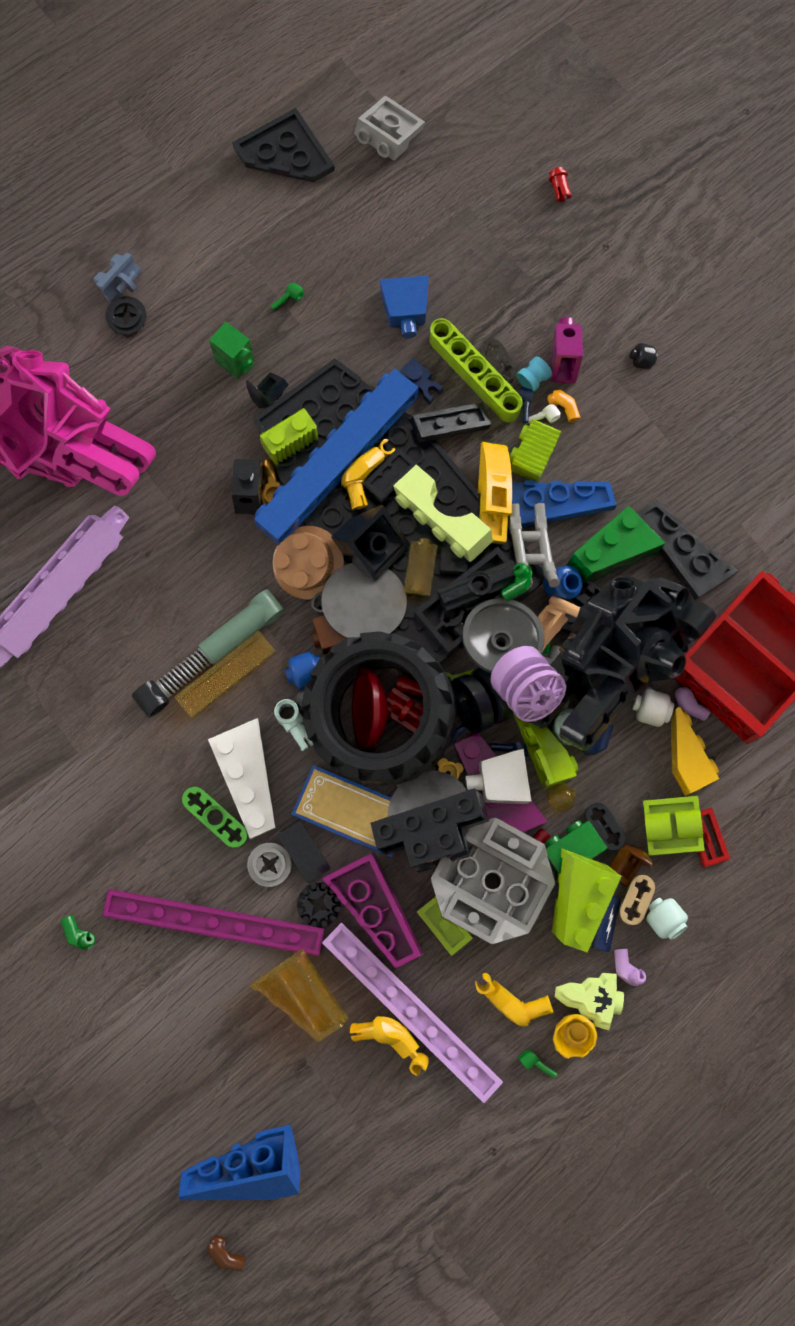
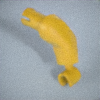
[475,973,554,1027]
[350,1016,429,1076]

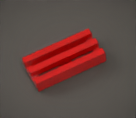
[698,807,730,868]

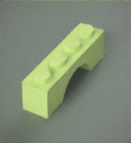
[393,465,493,562]

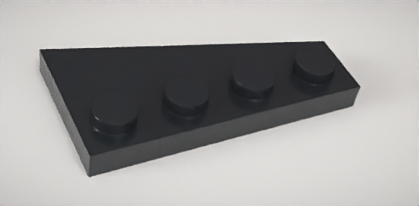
[637,500,738,600]

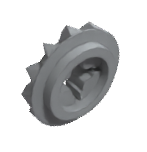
[247,843,291,887]

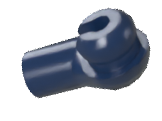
[582,724,614,755]

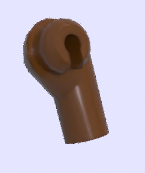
[207,1236,245,1272]

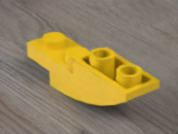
[478,442,512,544]

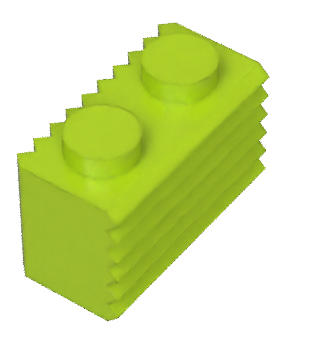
[259,408,318,465]
[510,419,561,483]

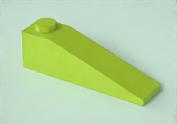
[513,713,578,790]

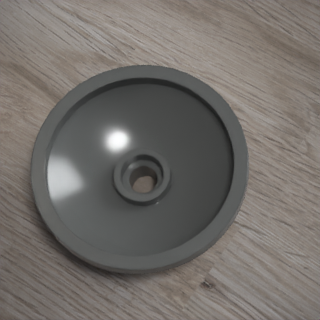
[462,598,544,673]

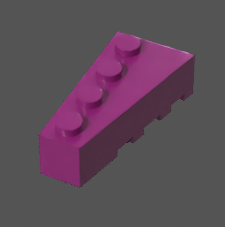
[322,853,424,968]

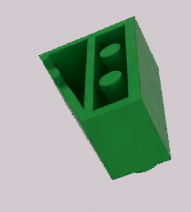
[566,506,666,584]

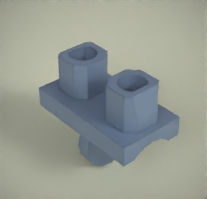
[93,252,142,303]

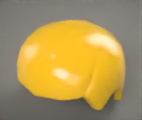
[553,1014,597,1059]

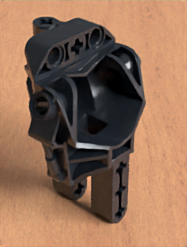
[528,576,716,751]

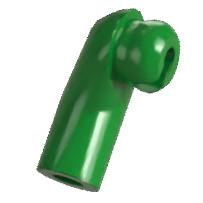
[501,563,532,601]
[60,915,95,950]

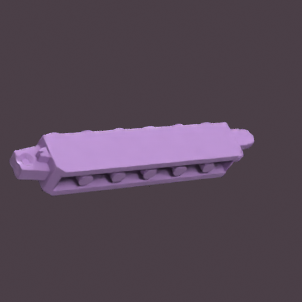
[0,506,129,667]

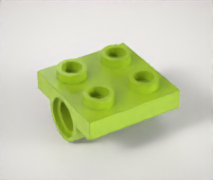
[643,796,705,856]

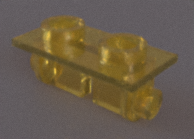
[404,538,437,596]

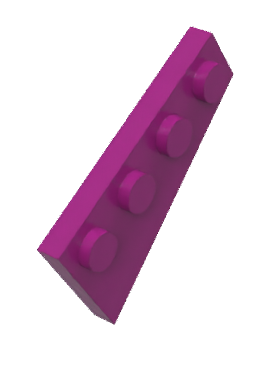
[454,734,548,832]

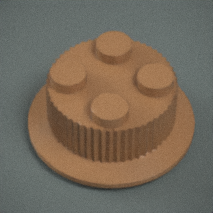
[273,526,344,600]

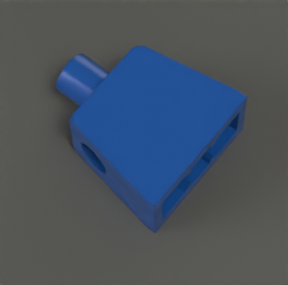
[380,276,429,338]

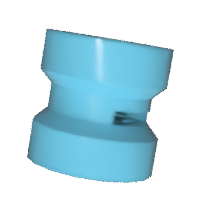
[516,356,552,393]

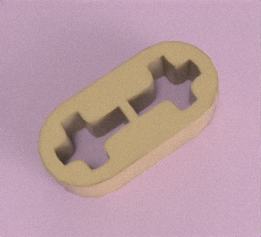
[618,875,655,925]

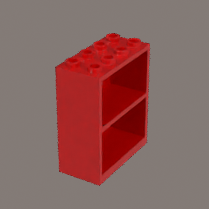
[674,570,795,745]

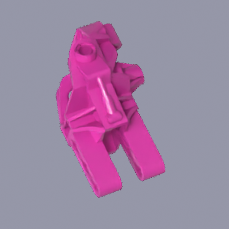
[0,346,156,496]

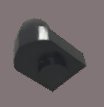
[246,372,289,408]

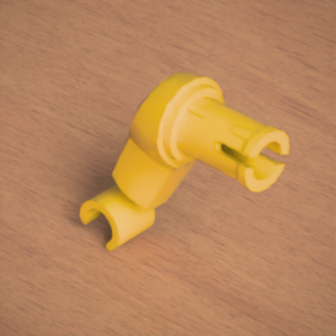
[341,439,395,510]

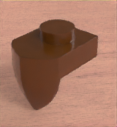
[609,845,653,887]

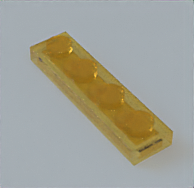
[174,630,276,719]

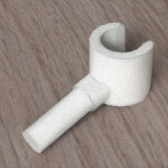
[524,404,560,425]

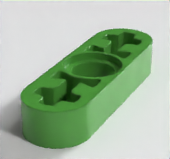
[182,787,248,848]

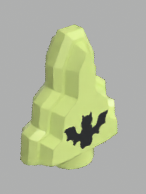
[554,973,624,1030]

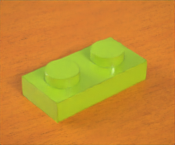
[417,897,473,956]

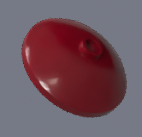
[352,668,391,751]

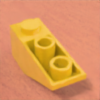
[671,707,719,796]

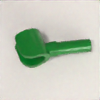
[270,283,305,311]
[518,1050,557,1079]

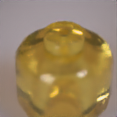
[548,783,577,812]

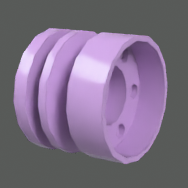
[491,646,566,722]

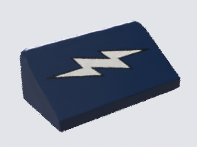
[590,896,620,952]

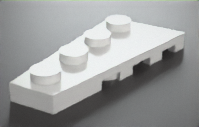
[208,718,276,839]

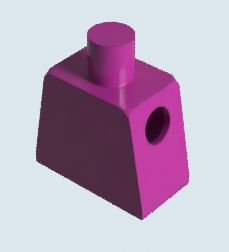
[551,317,583,383]

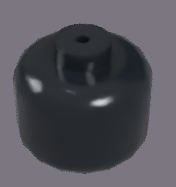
[630,343,657,369]

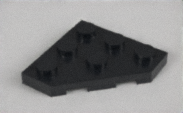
[232,108,335,182]

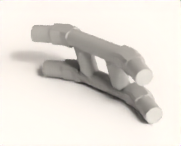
[509,503,559,588]

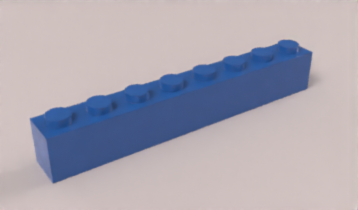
[254,368,418,546]

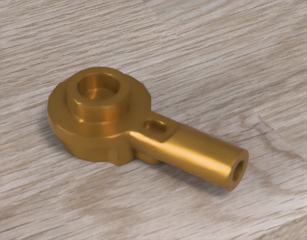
[261,459,280,505]

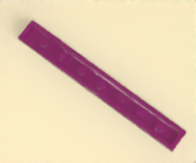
[102,889,325,956]

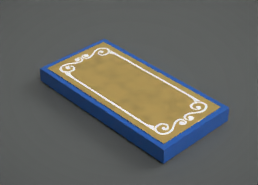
[291,765,393,858]

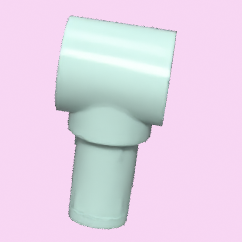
[274,699,313,751]

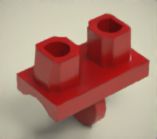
[387,688,423,734]

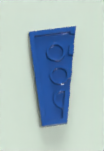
[512,480,616,528]

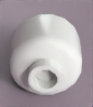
[632,689,674,727]

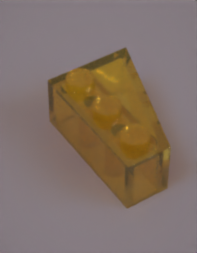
[249,948,349,1042]

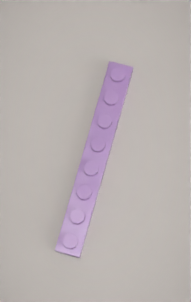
[322,923,503,1103]

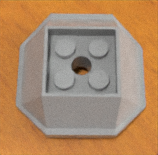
[430,817,555,944]

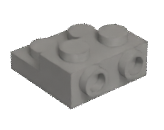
[354,96,425,160]

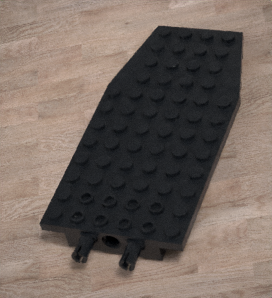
[253,358,545,664]

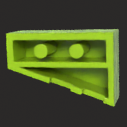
[552,848,622,953]

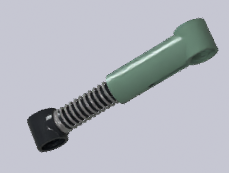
[132,589,285,718]

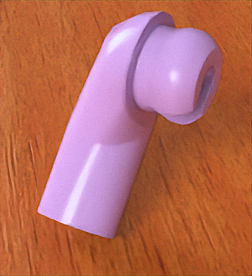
[675,687,710,721]
[614,949,646,986]

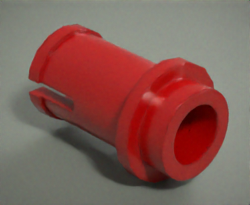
[548,167,572,202]
[396,674,423,699]

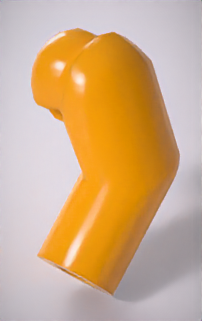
[547,390,581,423]

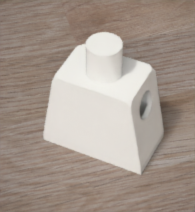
[465,749,531,804]

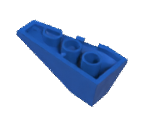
[178,1125,300,1200]

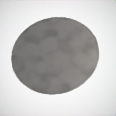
[321,563,407,638]
[388,771,470,851]

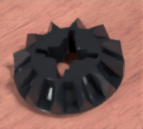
[105,296,147,337]
[297,882,341,927]

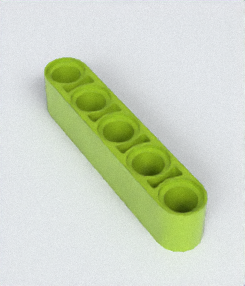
[429,318,522,422]

